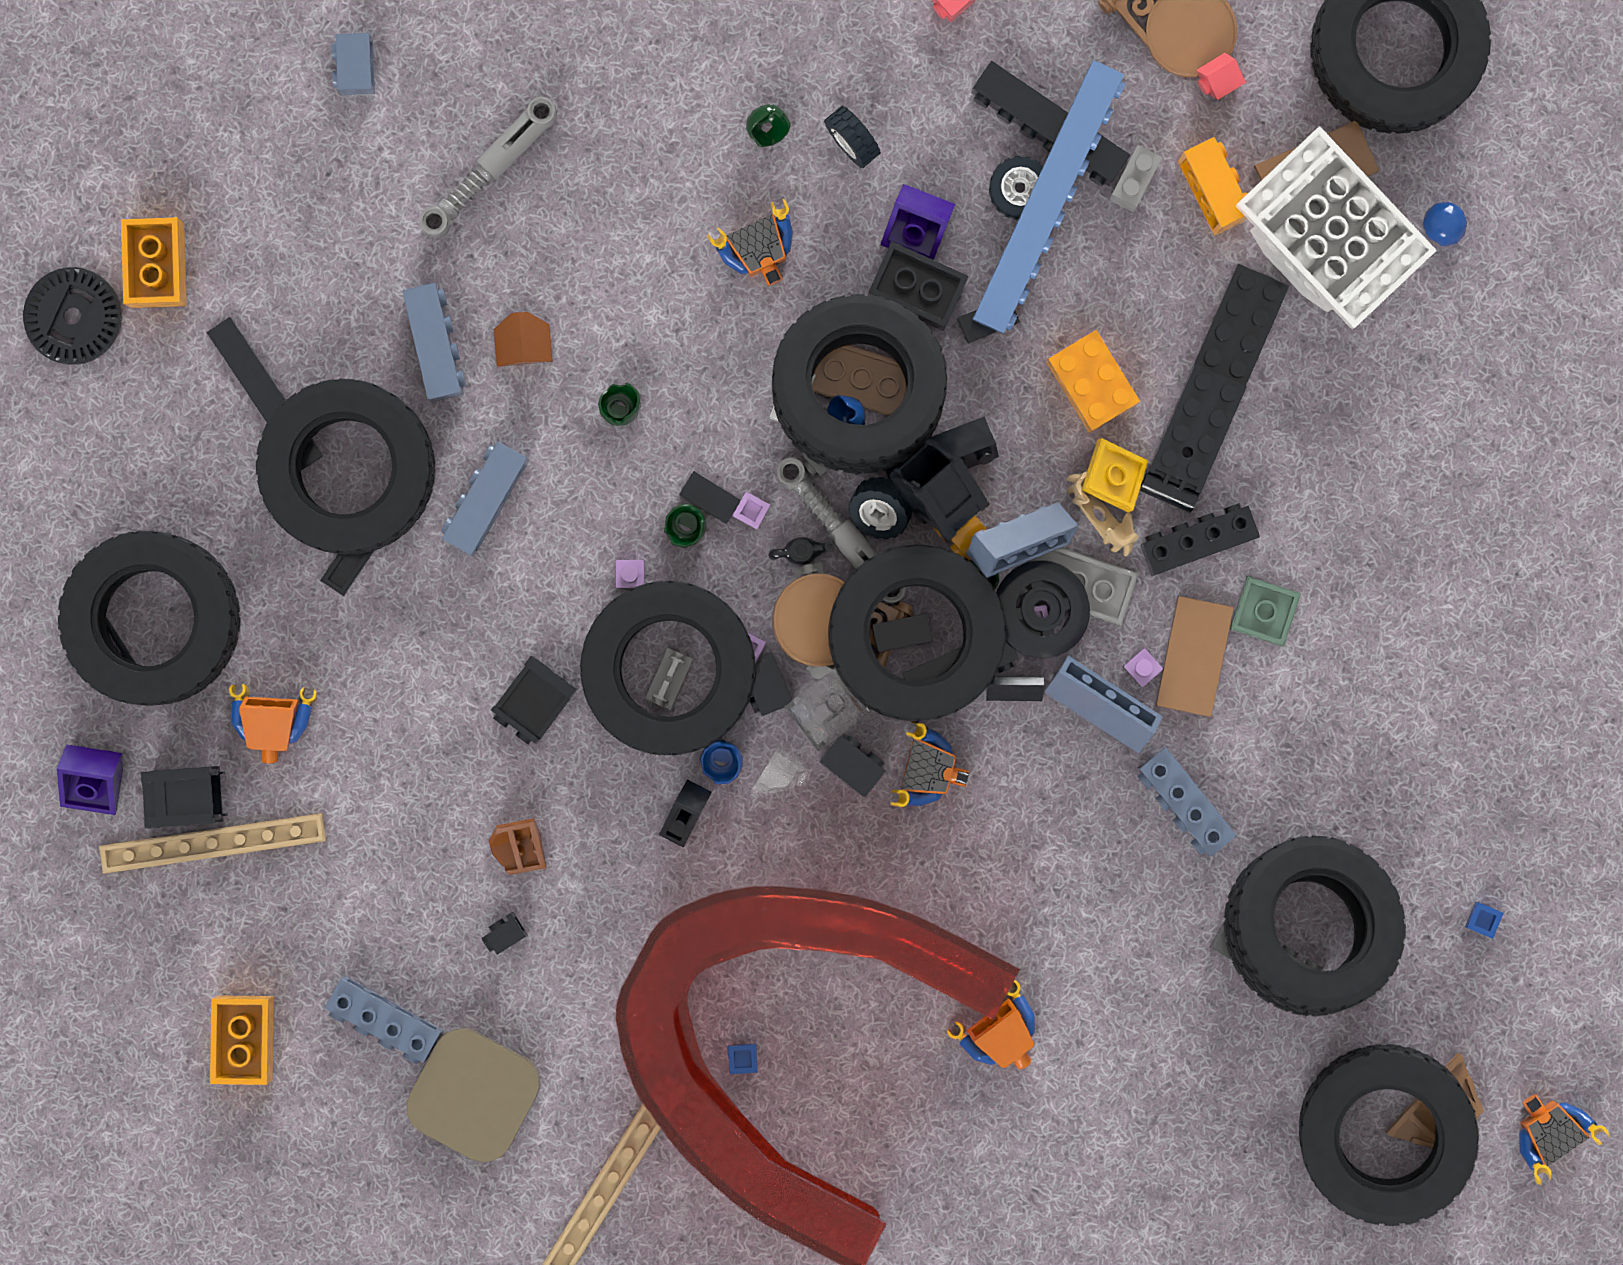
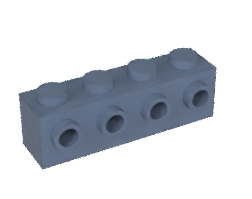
[402,283,467,402]
[441,441,529,557]
[966,502,1079,577]
[1044,656,1163,753]
[1137,747,1237,857]
[325,976,443,1064]

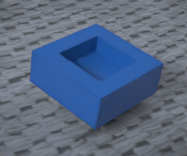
[1465,901,1504,939]
[728,1043,758,1074]

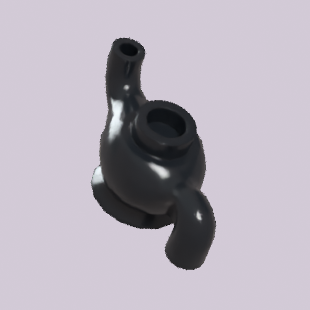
[768,537,834,565]

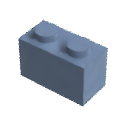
[331,33,375,95]

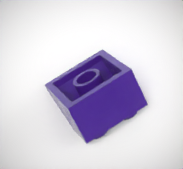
[880,184,955,260]
[56,744,123,815]

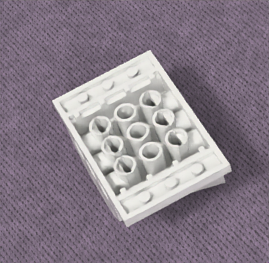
[1235,126,1437,330]

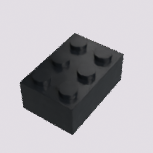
[868,241,968,331]
[820,734,886,798]

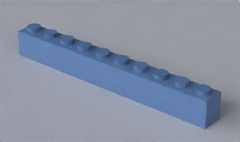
[972,60,1126,334]

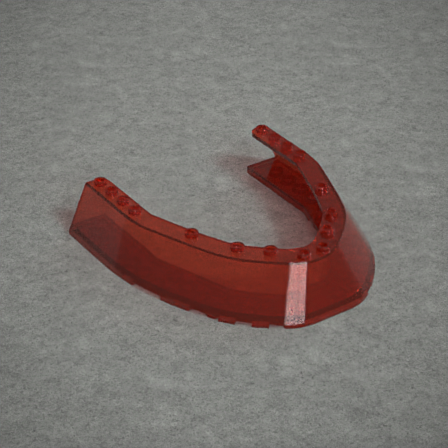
[616,886,1020,1265]

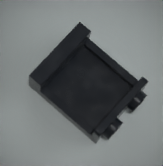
[491,656,578,745]

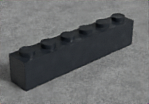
[971,60,1131,186]

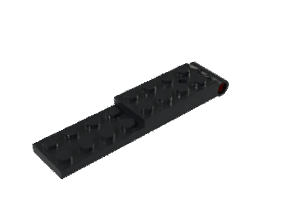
[1139,264,1289,513]

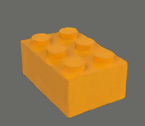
[1177,137,1247,236]
[121,217,187,308]
[1046,330,1140,433]
[210,995,274,1085]

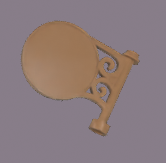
[1097,0,1237,78]
[772,574,914,701]

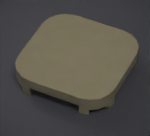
[406,1027,541,1162]

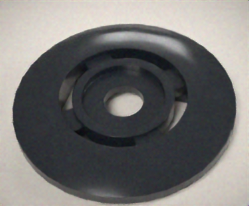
[23,267,122,365]
[996,560,1090,658]

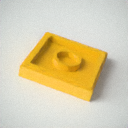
[1082,438,1148,513]

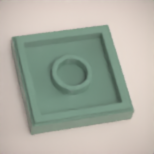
[1230,576,1301,647]

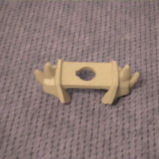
[1066,472,1138,556]

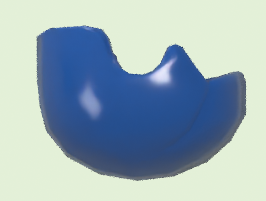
[1423,202,1467,246]
[827,395,866,425]
[700,740,743,785]

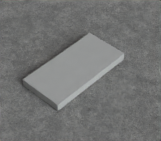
[1021,547,1139,626]

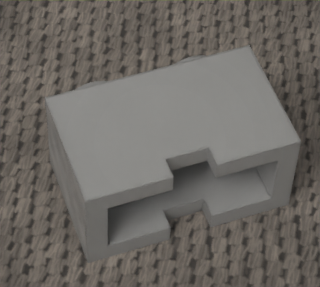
[1109,145,1163,212]

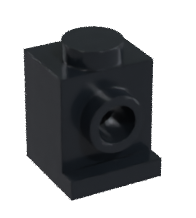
[482,912,528,955]

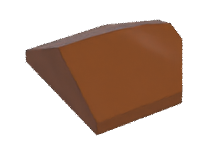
[494,312,553,367]
[488,819,546,875]

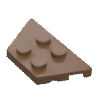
[1385,1052,1484,1148]

